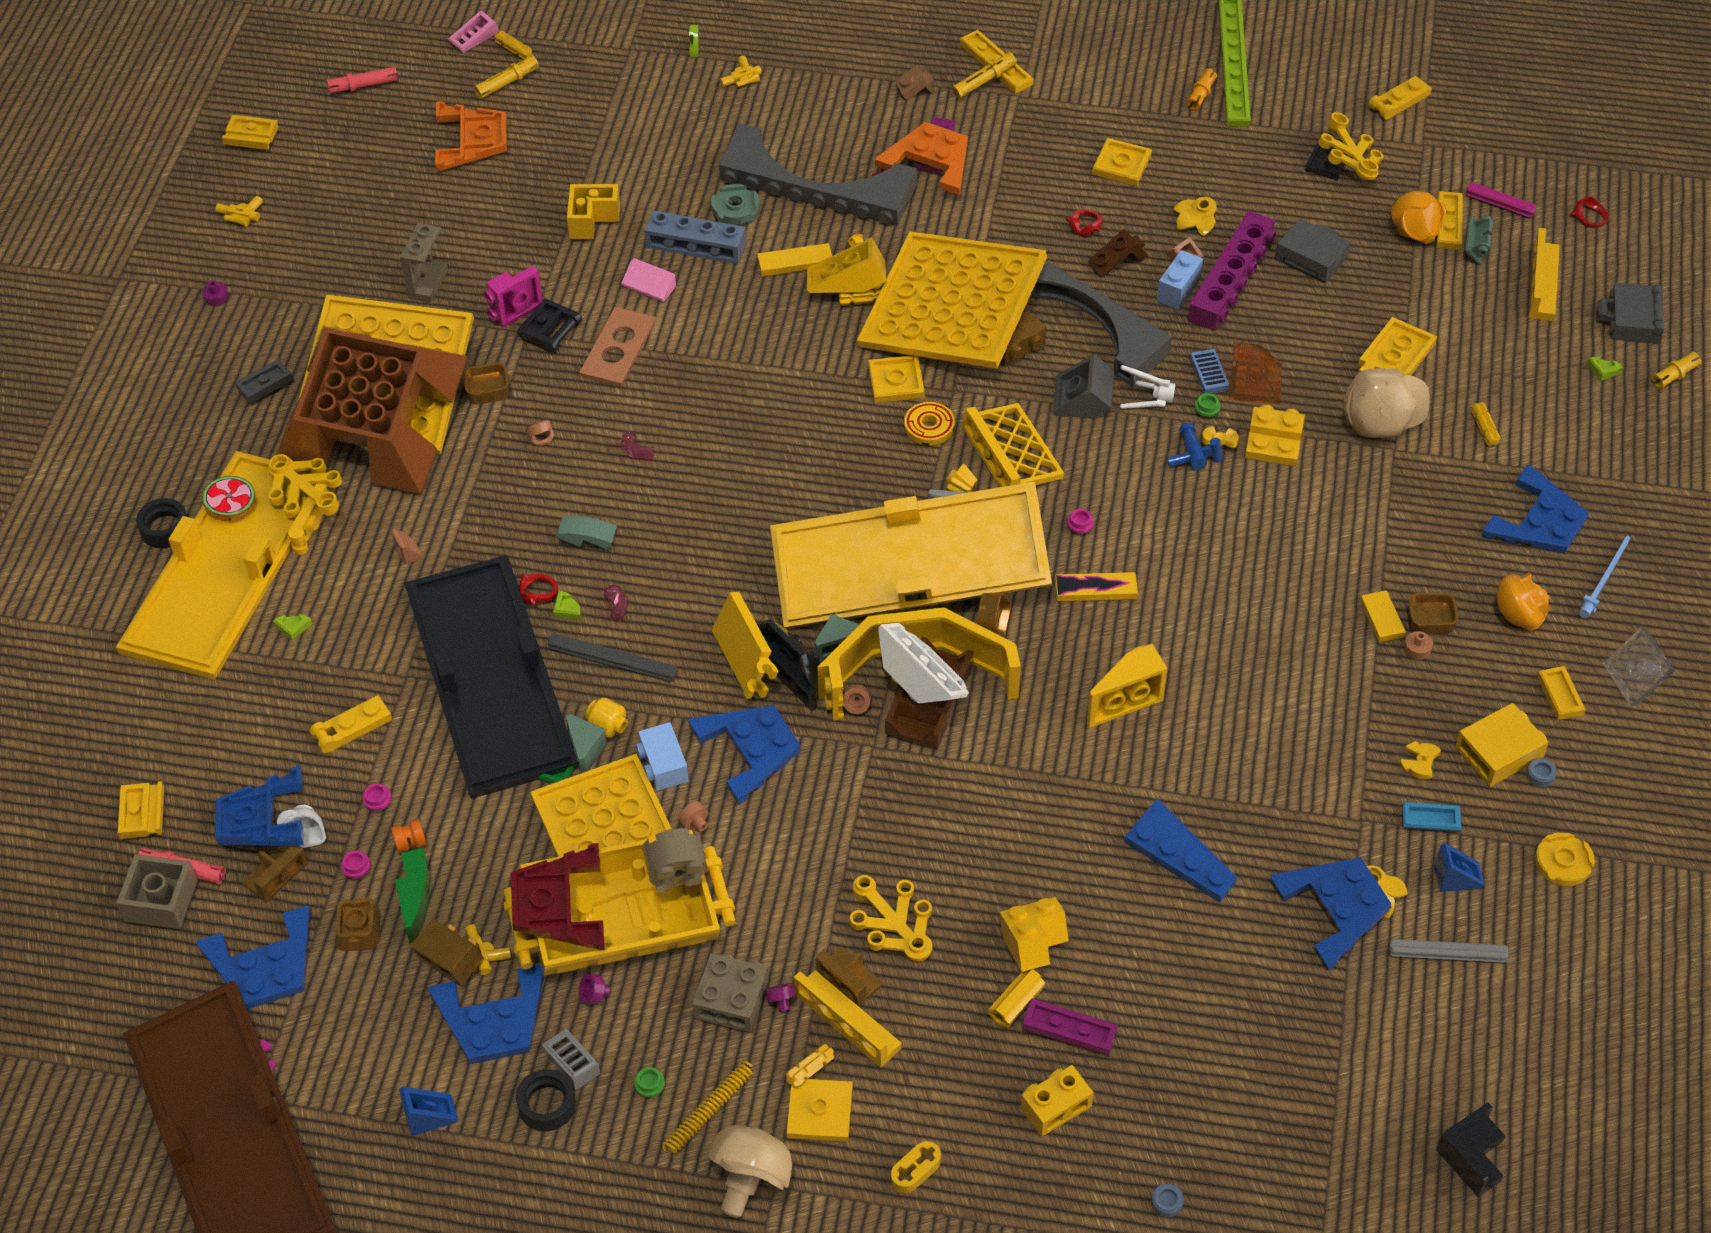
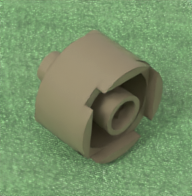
[642,828,708,892]

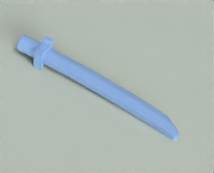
[1579,536,1631,618]

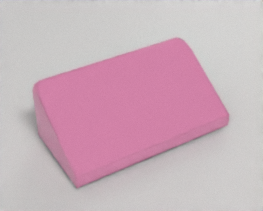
[621,258,676,302]

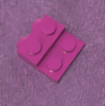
[483,266,543,328]

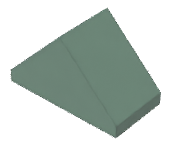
[815,614,860,661]
[565,714,607,773]

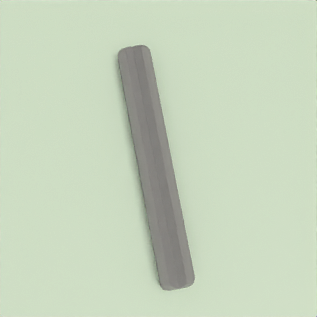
[1389,939,1509,963]

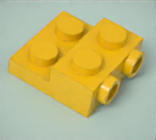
[1245,405,1305,466]

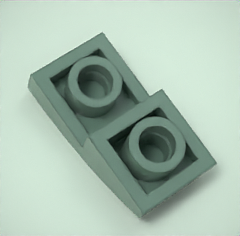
[556,516,617,550]

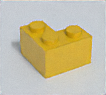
[567,184,620,239]
[1000,897,1069,972]

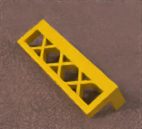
[1528,228,1560,321]
[794,970,902,1068]

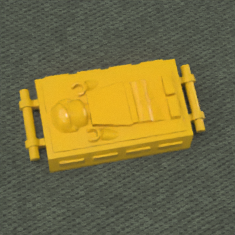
[503,830,736,976]

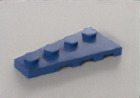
[1124,799,1237,903]

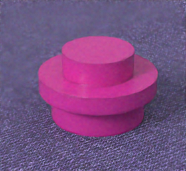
[1067,509,1094,534]
[362,783,391,811]
[341,851,371,879]

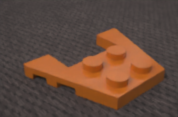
[435,101,507,171]
[875,122,968,195]

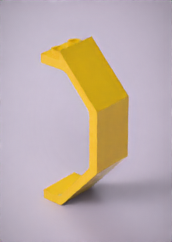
[817,607,1021,720]

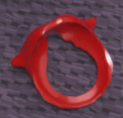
[1570,196,1609,228]
[1065,210,1103,237]
[519,573,558,605]

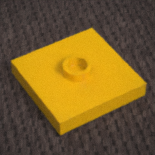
[787,1079,853,1142]

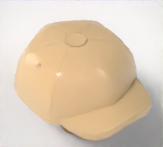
[1344,368,1430,438]
[706,1125,792,1218]

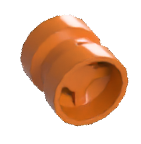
[391,819,427,855]

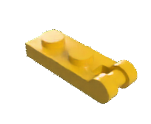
[1368,76,1432,120]
[288,483,328,555]
[309,695,392,753]

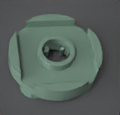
[711,184,760,225]

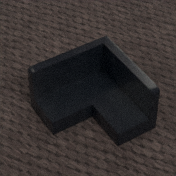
[1436,1102,1506,1197]

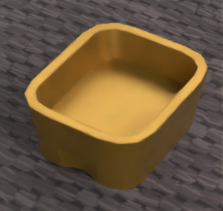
[463,363,509,405]
[976,592,1011,638]
[1409,593,1459,635]
[335,898,381,951]

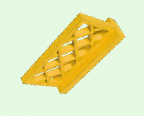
[962,403,1065,487]

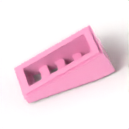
[448,11,499,53]

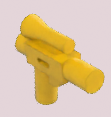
[720,56,762,87]
[215,196,263,227]
[465,924,511,975]

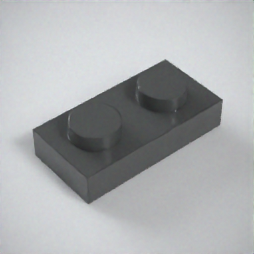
[235,359,293,404]

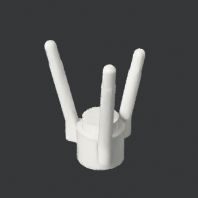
[1120,365,1175,409]

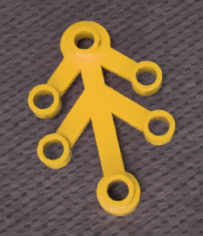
[1318,112,1384,180]
[268,454,342,518]
[850,875,932,962]

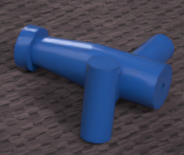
[1167,423,1222,470]

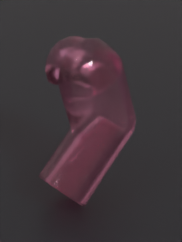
[621,432,654,460]
[603,584,629,622]

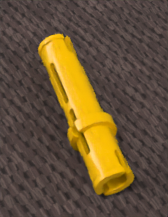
[952,52,1016,99]
[474,55,539,99]

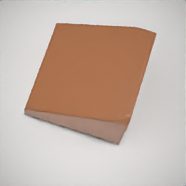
[1166,237,1204,260]
[391,529,423,564]

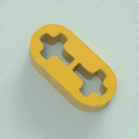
[891,1141,941,1194]

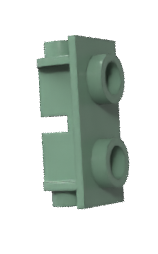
[1465,215,1494,265]

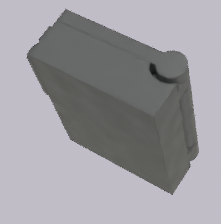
[1275,219,1351,282]
[1598,282,1664,344]

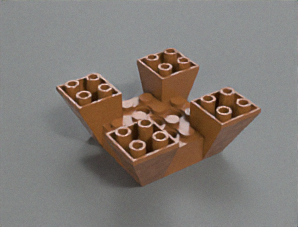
[276,325,468,495]

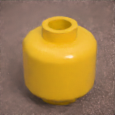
[585,698,628,738]

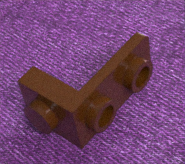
[1088,229,1148,277]

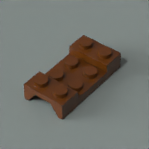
[885,637,974,749]

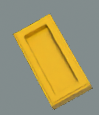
[1360,590,1406,643]
[1537,666,1586,720]

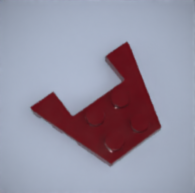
[511,843,605,950]

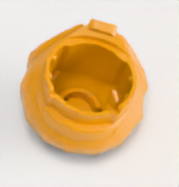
[1391,191,1446,244]
[1496,572,1551,631]

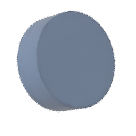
[1526,758,1557,787]
[1151,1184,1184,1218]

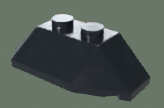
[756,619,820,711]

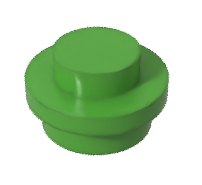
[1195,393,1221,417]
[634,1067,665,1098]

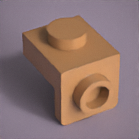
[895,65,935,100]

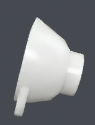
[277,805,326,848]

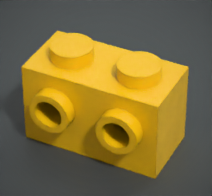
[1021,1065,1094,1137]

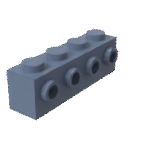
[644,210,747,264]

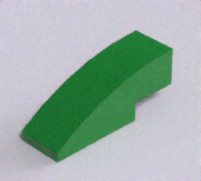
[395,848,430,943]

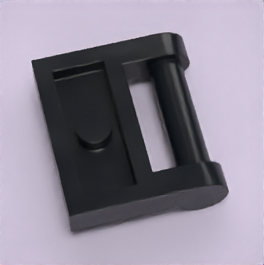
[517,298,583,354]

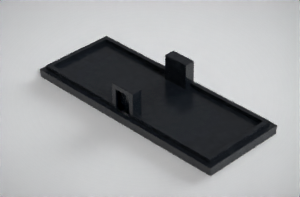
[404,555,578,799]

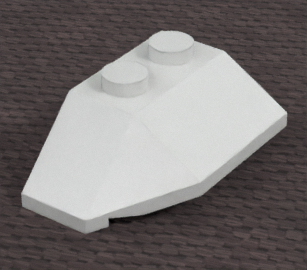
[878,623,969,703]

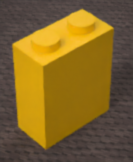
[1455,703,1549,787]

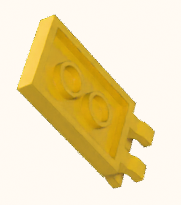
[1358,317,1437,375]
[712,592,779,699]

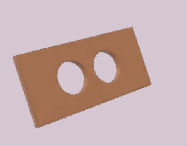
[579,307,656,387]

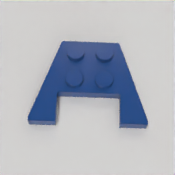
[1482,464,1589,554]
[688,705,801,805]
[215,766,304,846]
[1270,857,1392,971]
[196,905,311,1010]
[428,964,544,1064]

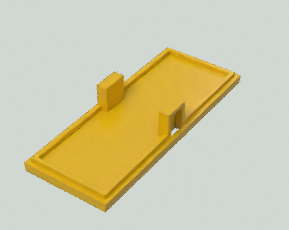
[116,451,328,680]
[770,481,1052,629]

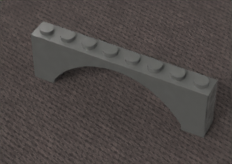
[718,123,917,226]
[1013,243,1172,387]

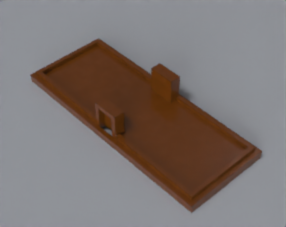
[123,980,337,1233]

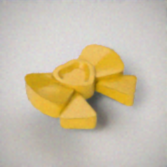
[1202,426,1239,448]
[1400,741,1441,780]

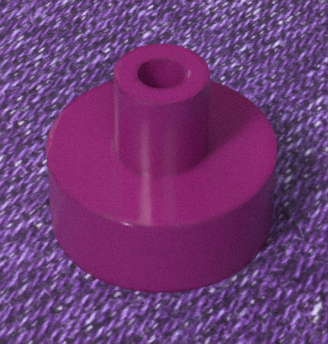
[202,280,229,306]
[579,973,610,1004]
[765,983,796,1011]

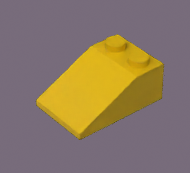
[807,237,886,293]
[1087,644,1168,728]

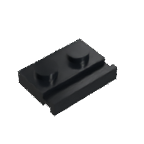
[1305,138,1350,181]

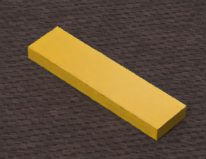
[960,30,1034,94]

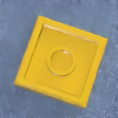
[1092,138,1152,186]
[868,355,925,403]

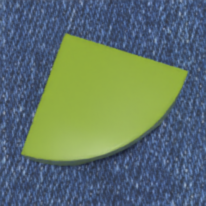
[689,25,700,57]
[1586,357,1624,381]
[553,591,581,620]
[273,614,312,640]

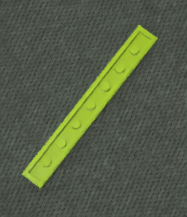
[1218,0,1251,127]

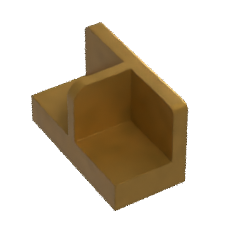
[243,846,308,903]
[815,947,882,1007]

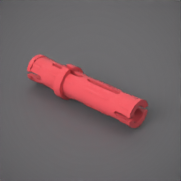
[326,66,398,94]
[138,847,226,885]

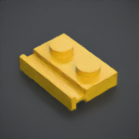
[222,115,279,150]
[118,781,164,839]

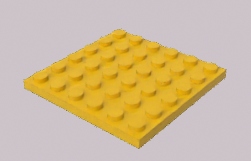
[857,231,1047,369]
[299,294,474,454]

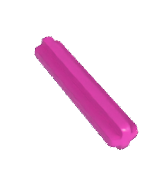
[1466,182,1536,218]

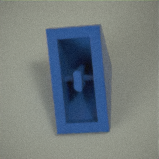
[1434,843,1485,892]
[399,1086,458,1136]

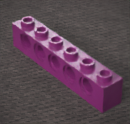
[1188,210,1276,331]

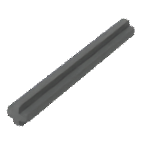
[548,633,677,681]

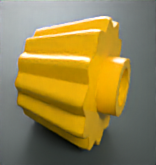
[945,463,977,492]

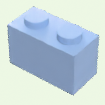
[1157,250,1203,310]
[635,722,689,791]

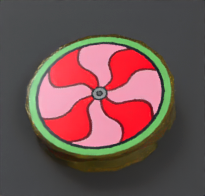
[202,476,256,522]

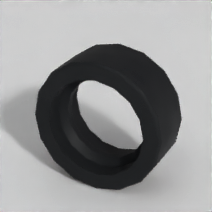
[136,498,187,548]
[516,1069,576,1132]

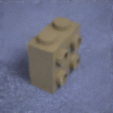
[692,953,769,1033]

